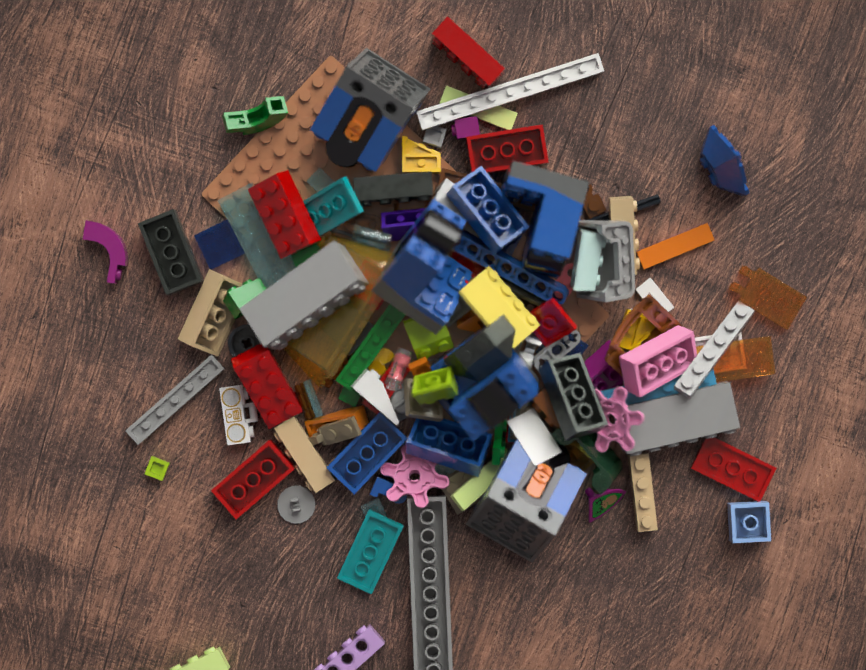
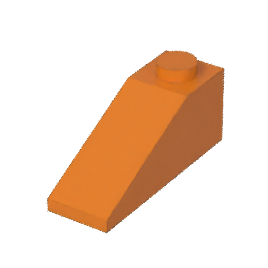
[305,405,369,438]

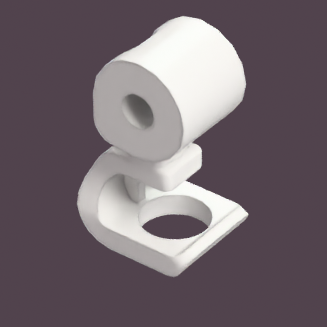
[520,335,542,368]

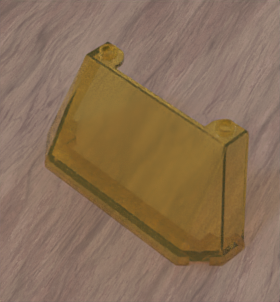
[283,233,393,388]

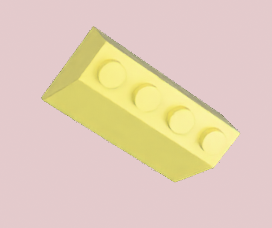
[458,266,540,348]

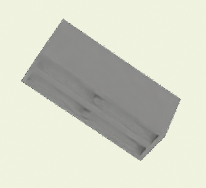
[240,241,369,350]
[616,380,740,456]

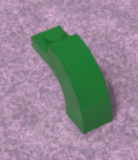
[222,96,288,135]

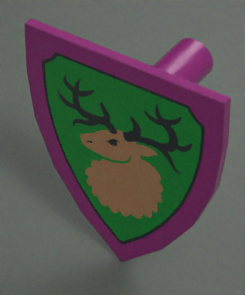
[585,487,626,523]

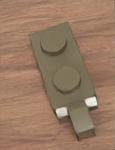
[309,416,362,445]

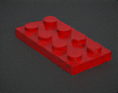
[690,437,777,502]

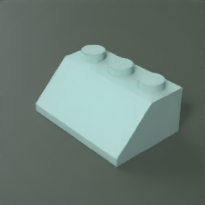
[570,228,606,291]

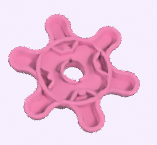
[594,387,644,452]
[380,444,450,508]

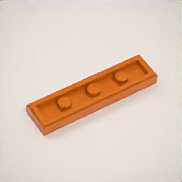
[636,223,715,270]

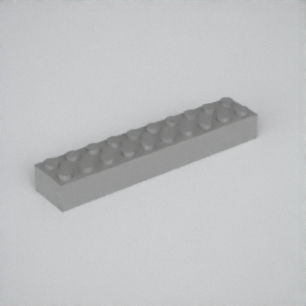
[407,495,453,670]

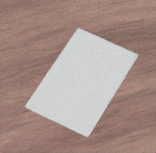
[507,408,562,466]

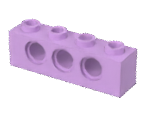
[314,624,385,670]

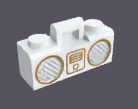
[219,385,258,445]

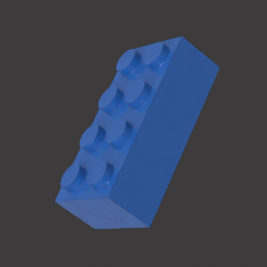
[446,166,529,255]
[327,412,408,494]
[406,418,492,477]

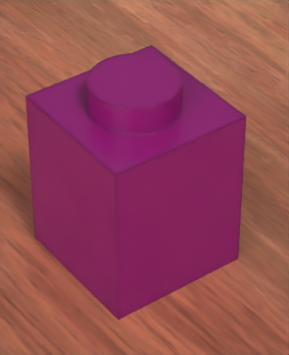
[451,116,480,140]

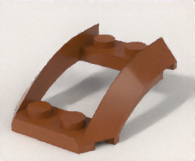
[604,293,682,377]

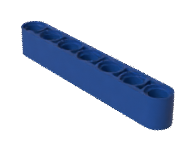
[453,229,569,305]

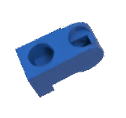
[370,476,407,504]

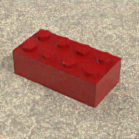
[432,16,505,89]
[466,124,549,174]
[248,170,321,259]
[231,343,303,429]
[211,439,295,519]

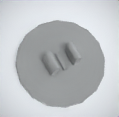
[278,486,315,523]

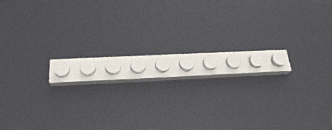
[416,53,604,131]

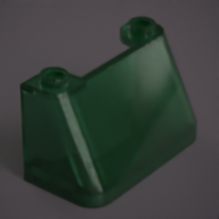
[549,427,623,495]

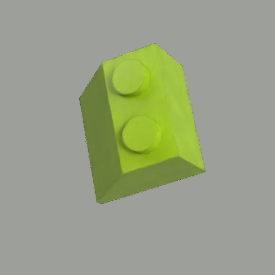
[403,318,454,359]
[412,366,458,405]

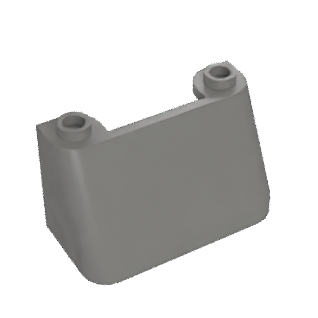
[575,220,635,302]

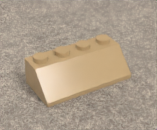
[178,269,242,356]

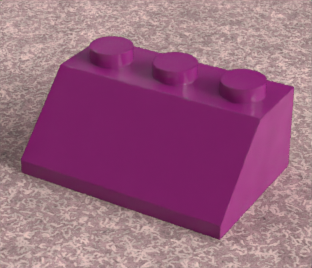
[584,340,623,391]

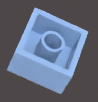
[727,501,771,543]

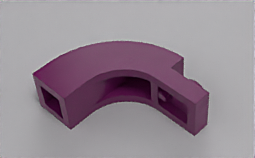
[83,220,128,284]

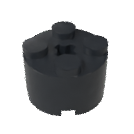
[228,324,261,358]

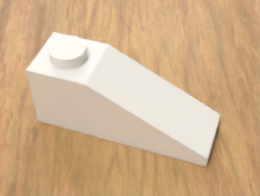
[351,369,399,425]

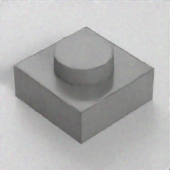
[422,126,446,149]

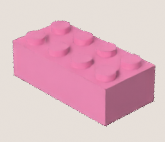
[619,325,697,397]

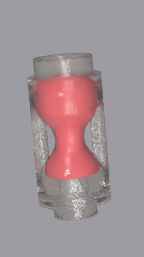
[384,347,413,392]

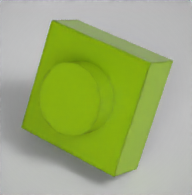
[145,456,170,481]

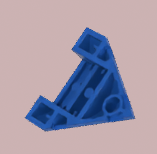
[700,125,749,196]

